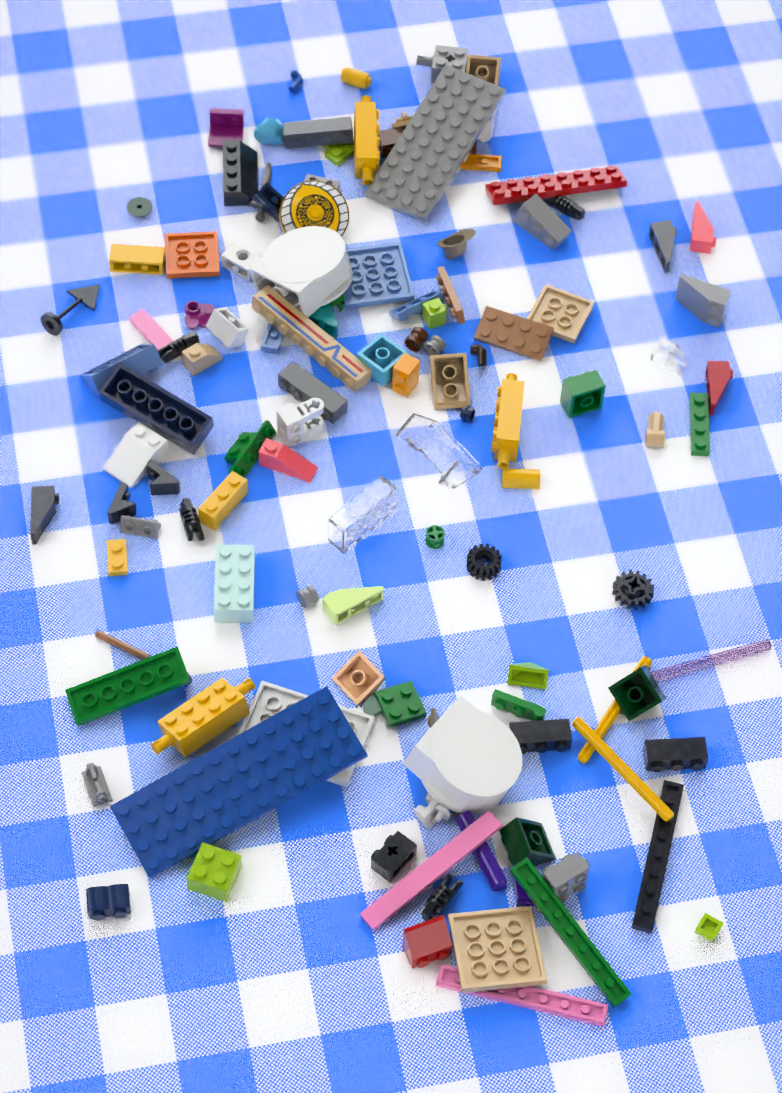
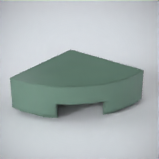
[363,694,382,717]

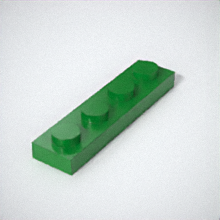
[689,392,710,457]

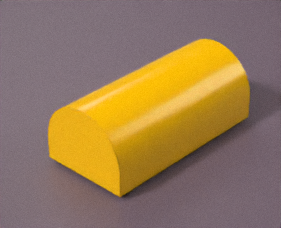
[502,468,541,489]

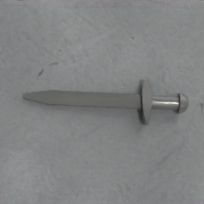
[249,162,272,222]

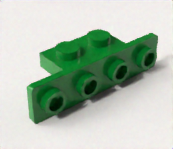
[224,420,276,478]

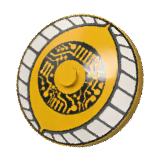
[279,180,349,237]

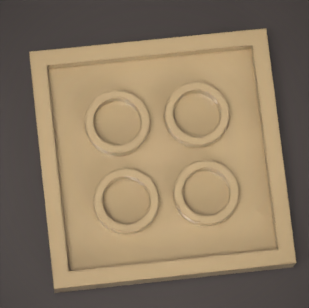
[527,284,595,344]

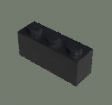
[508,719,572,754]
[642,737,708,772]

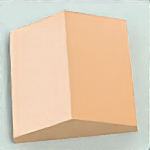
[332,650,386,706]

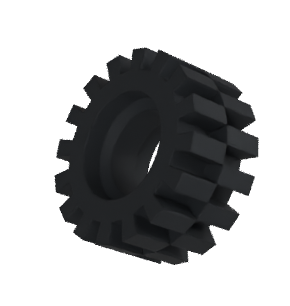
[466,543,502,581]

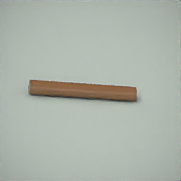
[95,630,150,660]

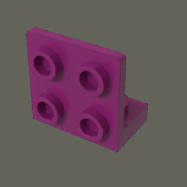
[208,108,244,148]

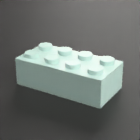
[214,544,255,623]

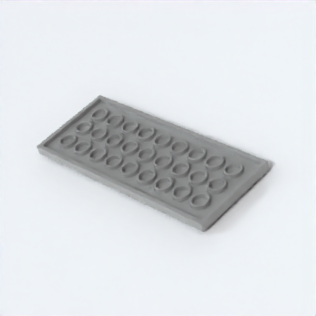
[364,65,506,222]

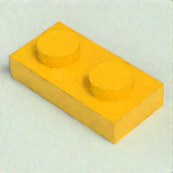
[106,539,128,577]

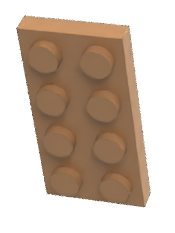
[474,306,554,362]

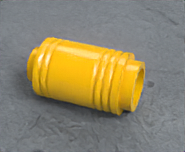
[340,67,372,90]

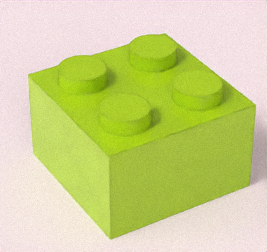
[187,842,242,902]

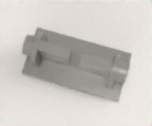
[120,514,161,539]
[81,763,113,807]

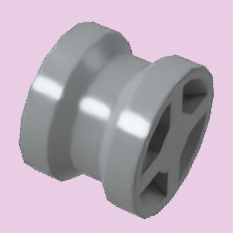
[423,335,446,356]
[296,584,319,608]

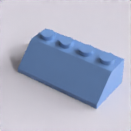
[80,343,163,396]

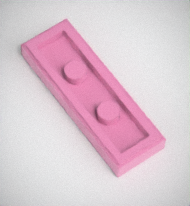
[129,309,173,351]

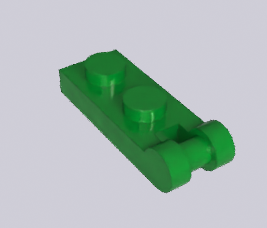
[491,689,546,721]

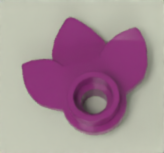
[184,301,216,330]

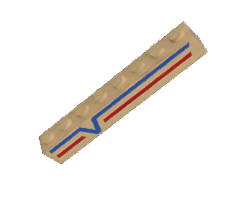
[252,285,372,393]

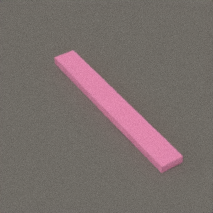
[360,810,503,931]
[436,964,608,1027]

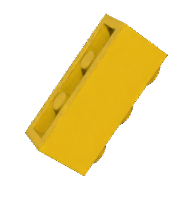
[109,244,165,275]
[198,471,248,531]

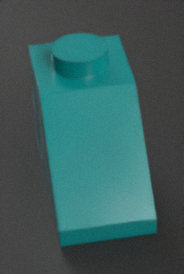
[308,304,338,338]

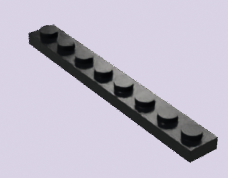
[631,780,684,934]

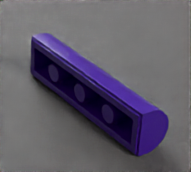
[456,811,507,892]

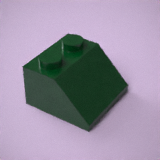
[608,665,667,722]
[499,817,556,866]

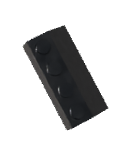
[223,140,258,206]

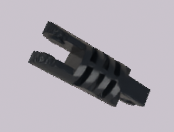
[545,195,585,221]
[158,332,200,364]
[179,498,205,541]
[421,874,464,921]

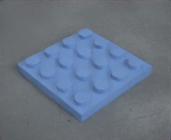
[343,242,415,309]

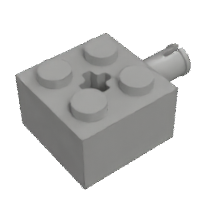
[416,45,469,83]

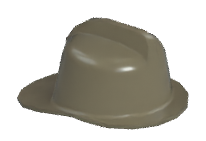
[437,228,476,260]

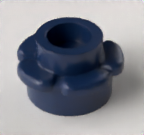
[460,405,476,422]

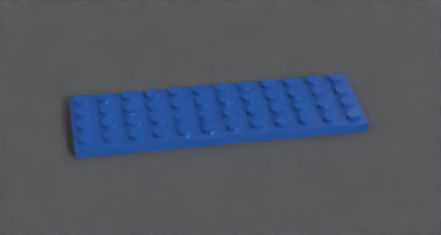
[110,686,368,879]

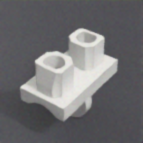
[414,793,451,830]

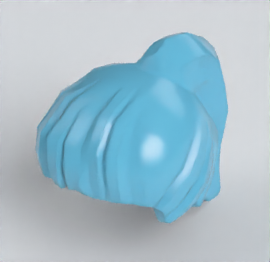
[254,117,284,145]

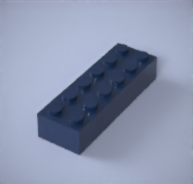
[99,363,214,455]

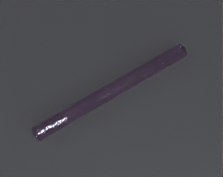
[651,639,772,682]

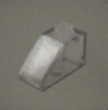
[650,336,690,377]

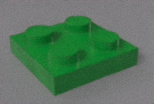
[374,681,427,728]

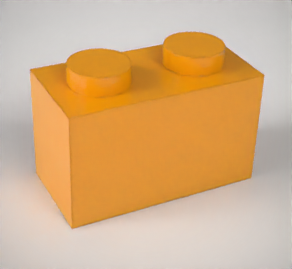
[392,353,420,398]

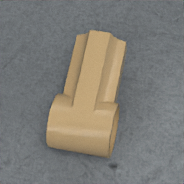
[645,411,665,447]

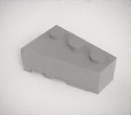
[512,194,572,250]

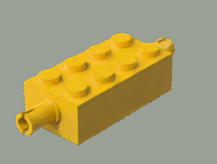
[353,95,380,186]
[491,373,525,469]
[150,678,256,758]

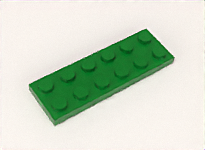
[65,646,191,727]

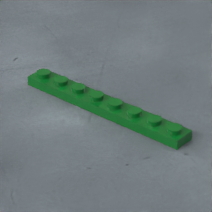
[509,858,632,1008]

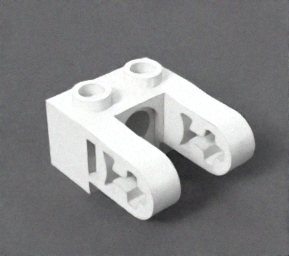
[276,398,324,447]

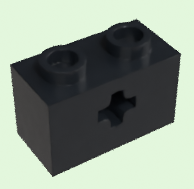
[370,831,417,883]

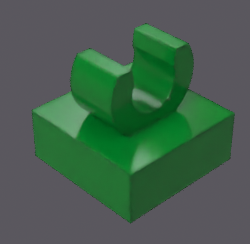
[328,293,345,312]

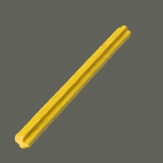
[577,656,652,764]
[572,717,674,822]

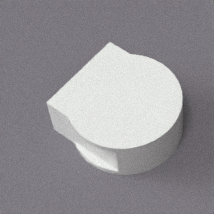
[249,226,353,317]
[402,695,522,814]

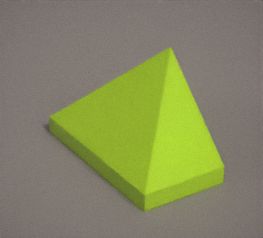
[507,662,549,689]

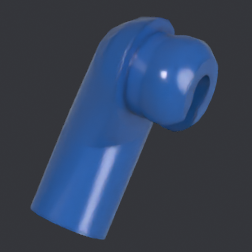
[289,70,304,93]

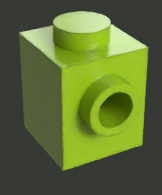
[422,298,448,330]

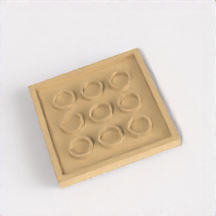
[448,906,547,993]

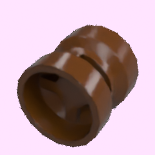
[404,327,429,352]

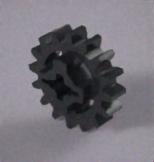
[612,570,654,610]

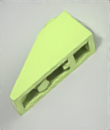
[322,586,384,625]

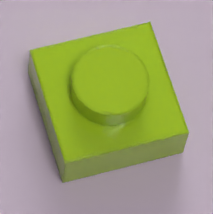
[694,913,724,943]

